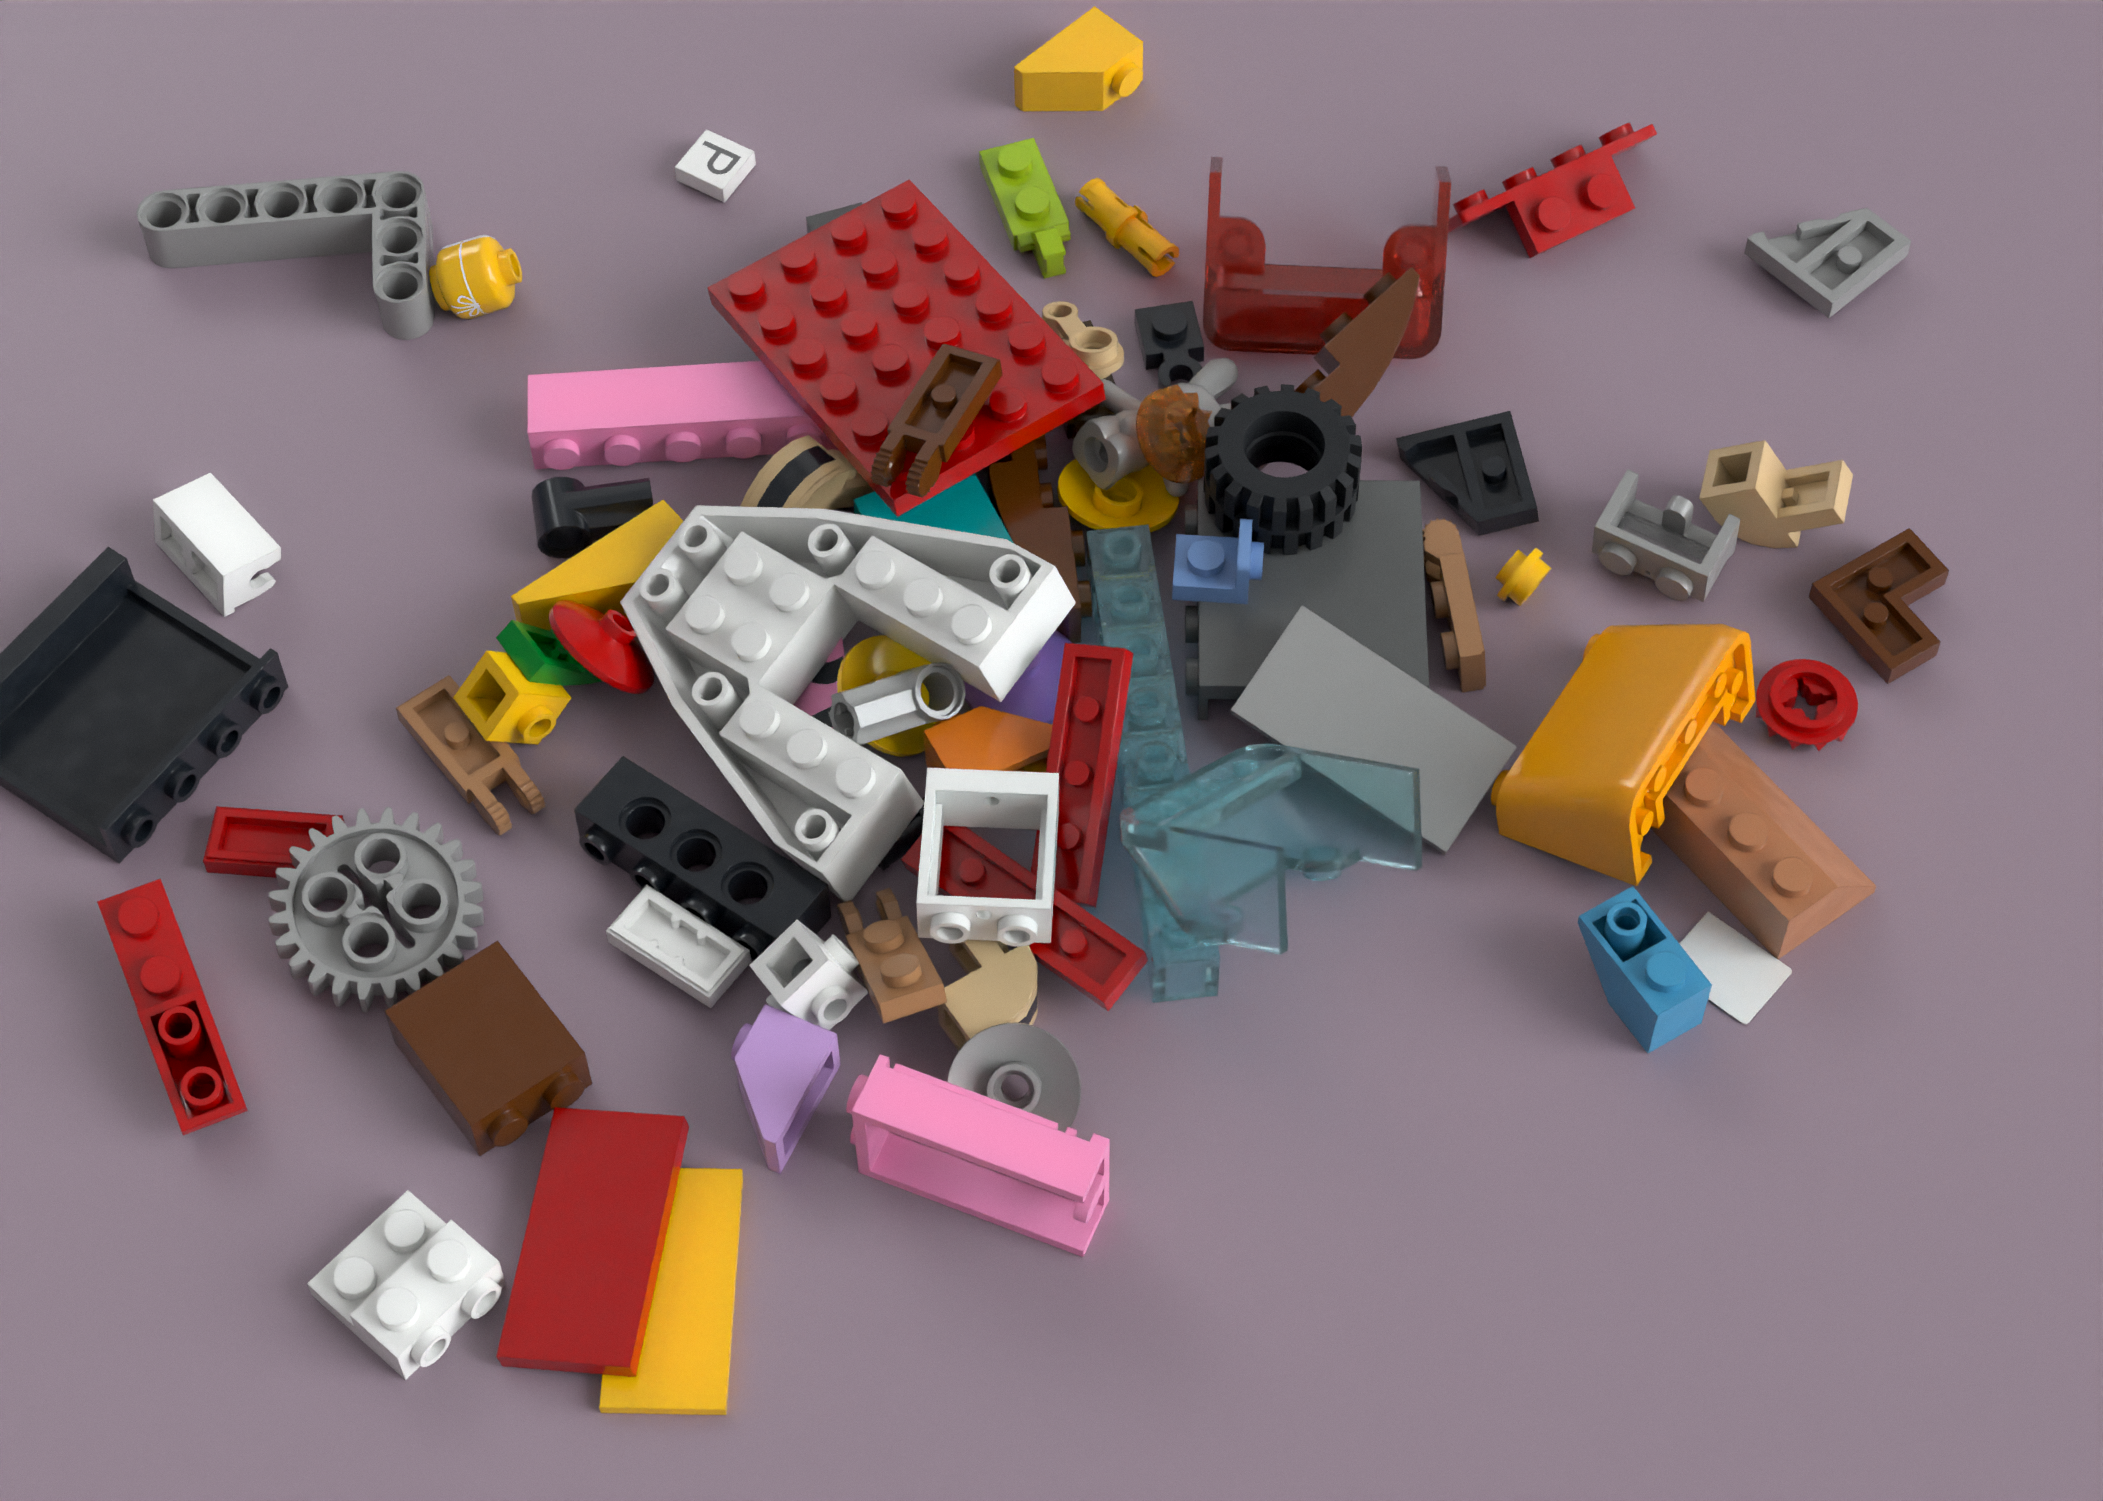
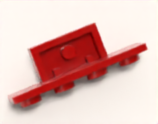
[1441,122,1657,258]

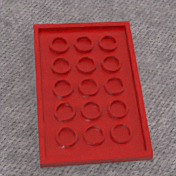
[707,179,1106,517]

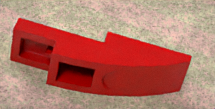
[97,878,248,1136]

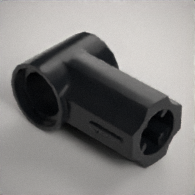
[531,477,653,558]

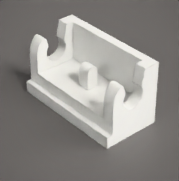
[153,473,281,617]

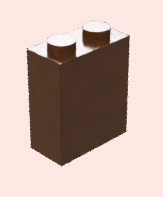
[385,940,592,1156]

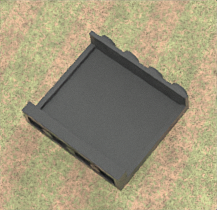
[1185,479,1429,720]

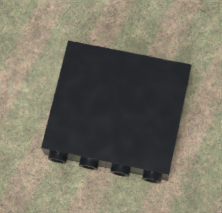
[0,547,288,864]

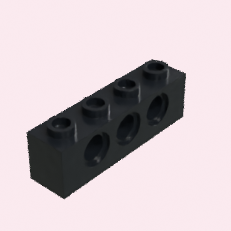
[574,756,831,961]

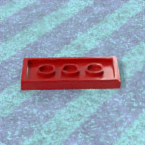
[496,1107,689,1377]

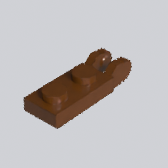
[870,344,1003,498]

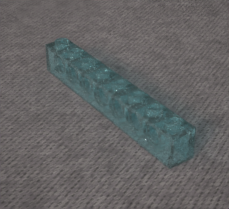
[1087,524,1220,1003]

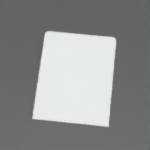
[1679,912,1792,1024]

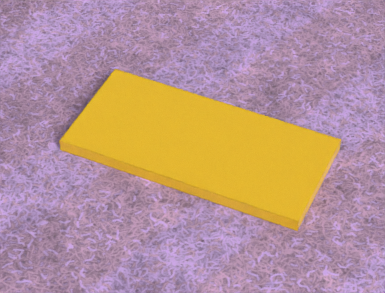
[599,1168,743,1415]

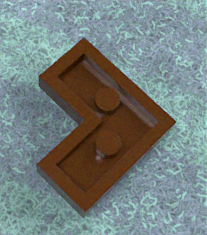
[1808,528,1949,684]

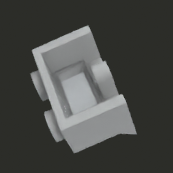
[1592,469,1740,602]

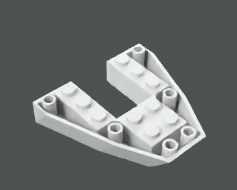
[620,505,1076,902]

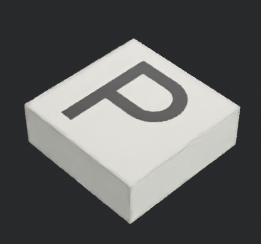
[675,129,756,203]

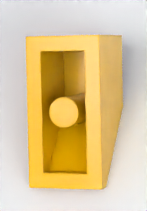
[1014,6,1143,111]

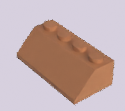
[1650,722,1876,959]

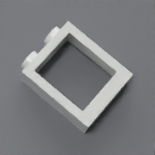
[916,768,1059,947]

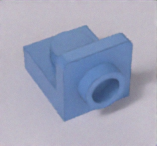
[1172,518,1264,604]

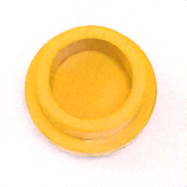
[1495,548,1552,606]

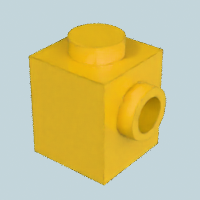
[453,650,571,745]

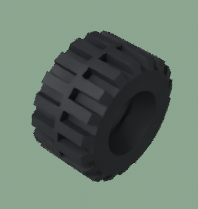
[1203,384,1362,555]

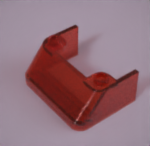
[1203,157,1451,359]

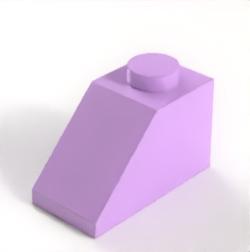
[731,1004,841,1174]

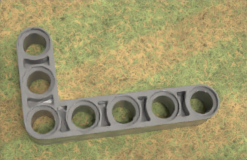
[136,171,435,340]

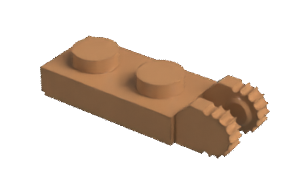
[1422,518,1486,693]
[396,675,546,836]
[837,888,947,1024]

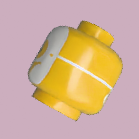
[429,235,522,319]

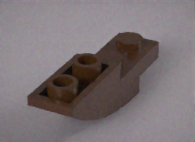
[1257,267,1420,471]
[988,434,1092,643]

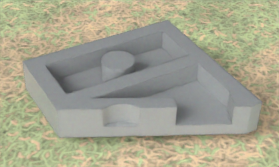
[1744,208,1911,318]

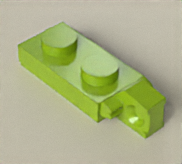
[979,138,1071,279]

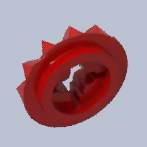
[1755,659,1858,751]

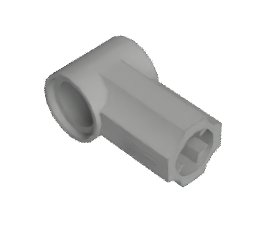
[829,662,966,745]

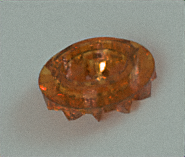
[1136,384,1213,484]

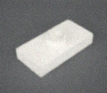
[606,885,751,1008]

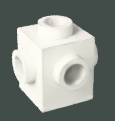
[749,920,868,1030]

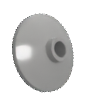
[947,1023,1081,1133]

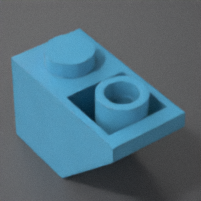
[1577,886,1712,1054]

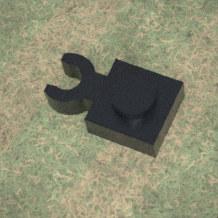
[1134,301,1204,393]

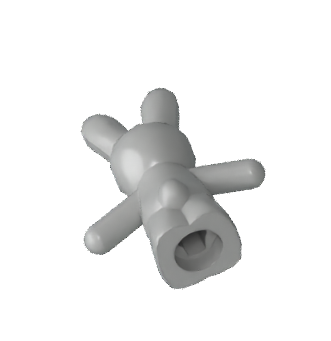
[1072,358,1238,497]

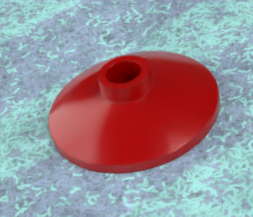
[549,600,654,694]

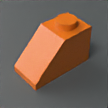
[924,706,1052,798]

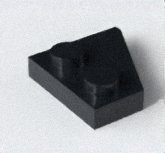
[1396,411,1539,536]

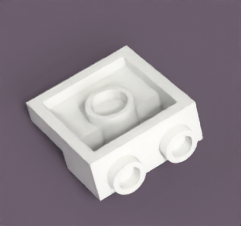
[307,1190,506,1380]

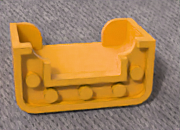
[1491,624,1756,886]

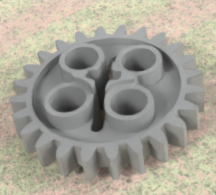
[268,807,484,1012]

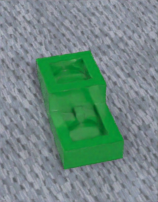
[496,620,602,686]

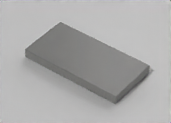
[1230,605,1517,855]

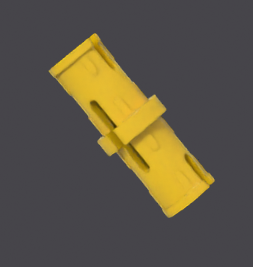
[1075,178,1179,277]

